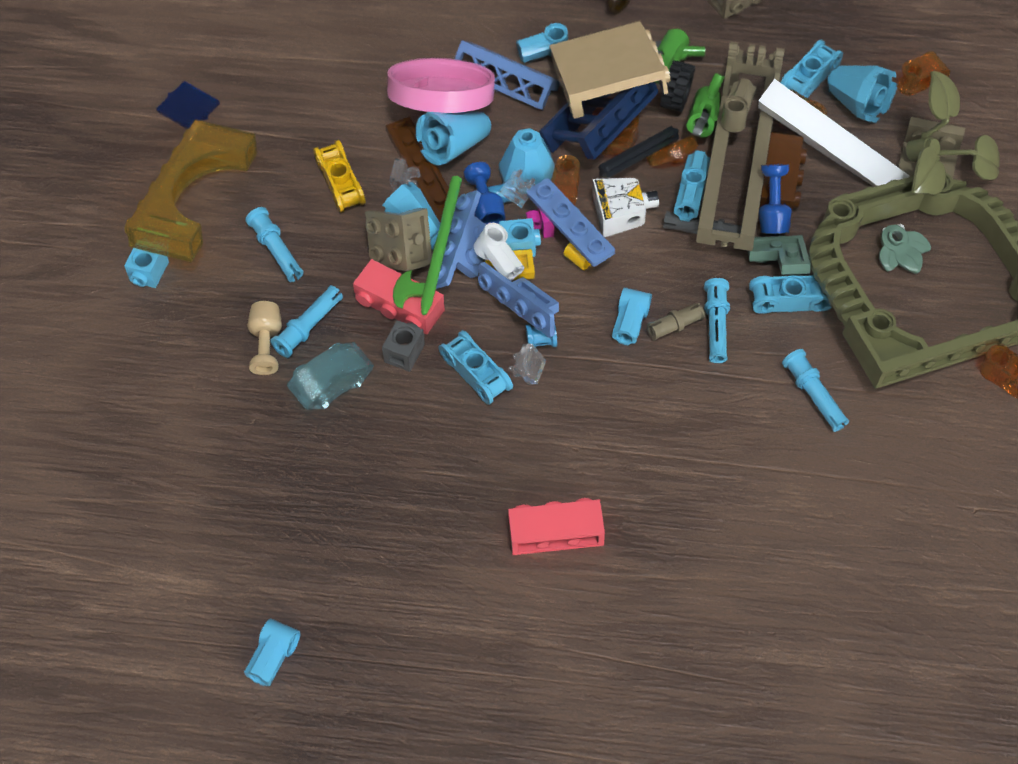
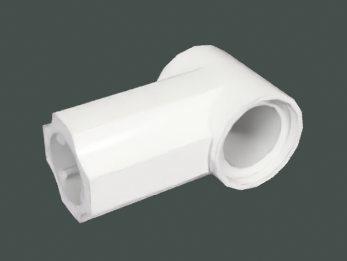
[473,222,525,281]

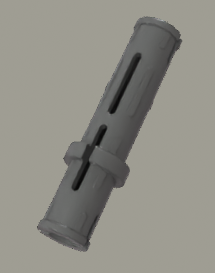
[663,211,742,241]

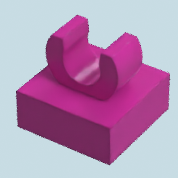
[526,207,554,238]

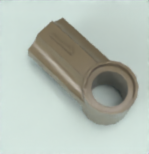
[721,78,756,132]

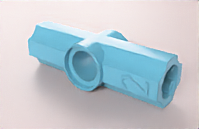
[674,150,711,222]

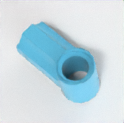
[516,23,568,63]
[612,287,652,345]
[244,619,300,686]

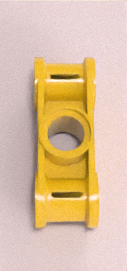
[313,140,366,213]

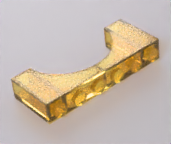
[125,120,257,262]

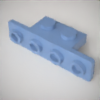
[527,178,615,266]
[436,190,486,289]
[478,262,559,338]

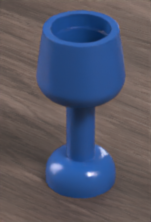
[464,162,505,225]
[758,164,792,233]

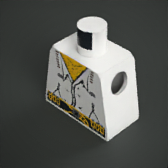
[592,178,659,237]

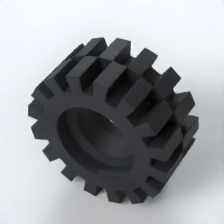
[660,60,695,112]

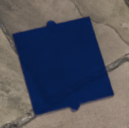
[156,81,220,132]

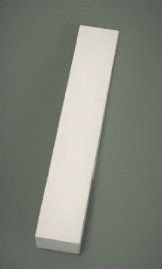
[758,79,910,187]

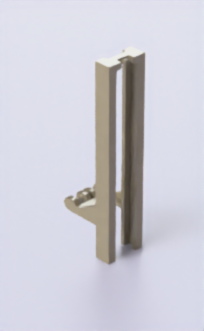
[696,41,785,251]

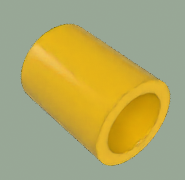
[563,242,591,270]

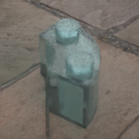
[286,342,374,410]

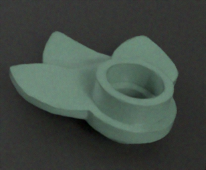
[879,225,931,274]

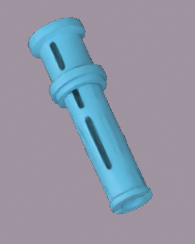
[245,207,304,282]
[704,278,730,363]
[270,285,343,358]
[782,349,849,432]

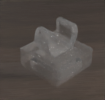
[390,158,421,193]
[499,169,535,208]
[508,344,546,385]

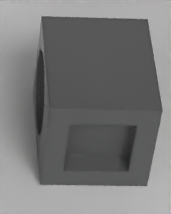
[382,320,425,372]

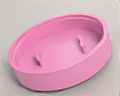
[387,58,495,113]

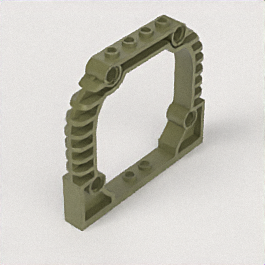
[809,173,1018,389]

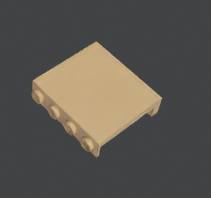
[549,21,671,119]

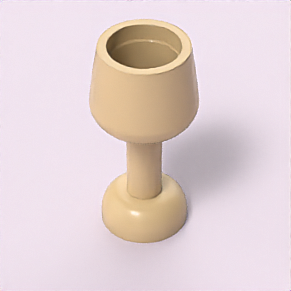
[247,301,282,375]

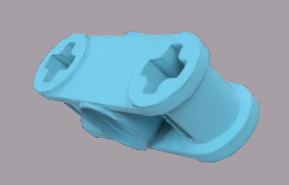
[781,40,844,101]
[749,275,832,314]
[439,330,513,405]

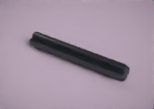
[598,126,679,179]

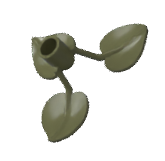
[906,71,1000,195]

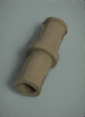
[646,302,705,341]

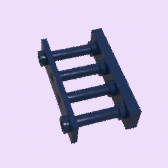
[539,82,659,160]

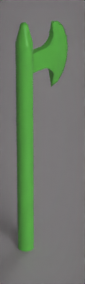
[393,176,462,315]

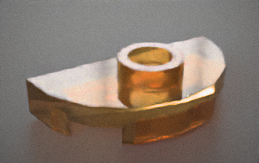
[647,135,698,166]

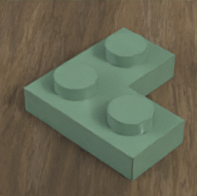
[747,235,811,276]

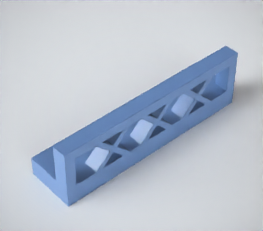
[455,40,560,110]

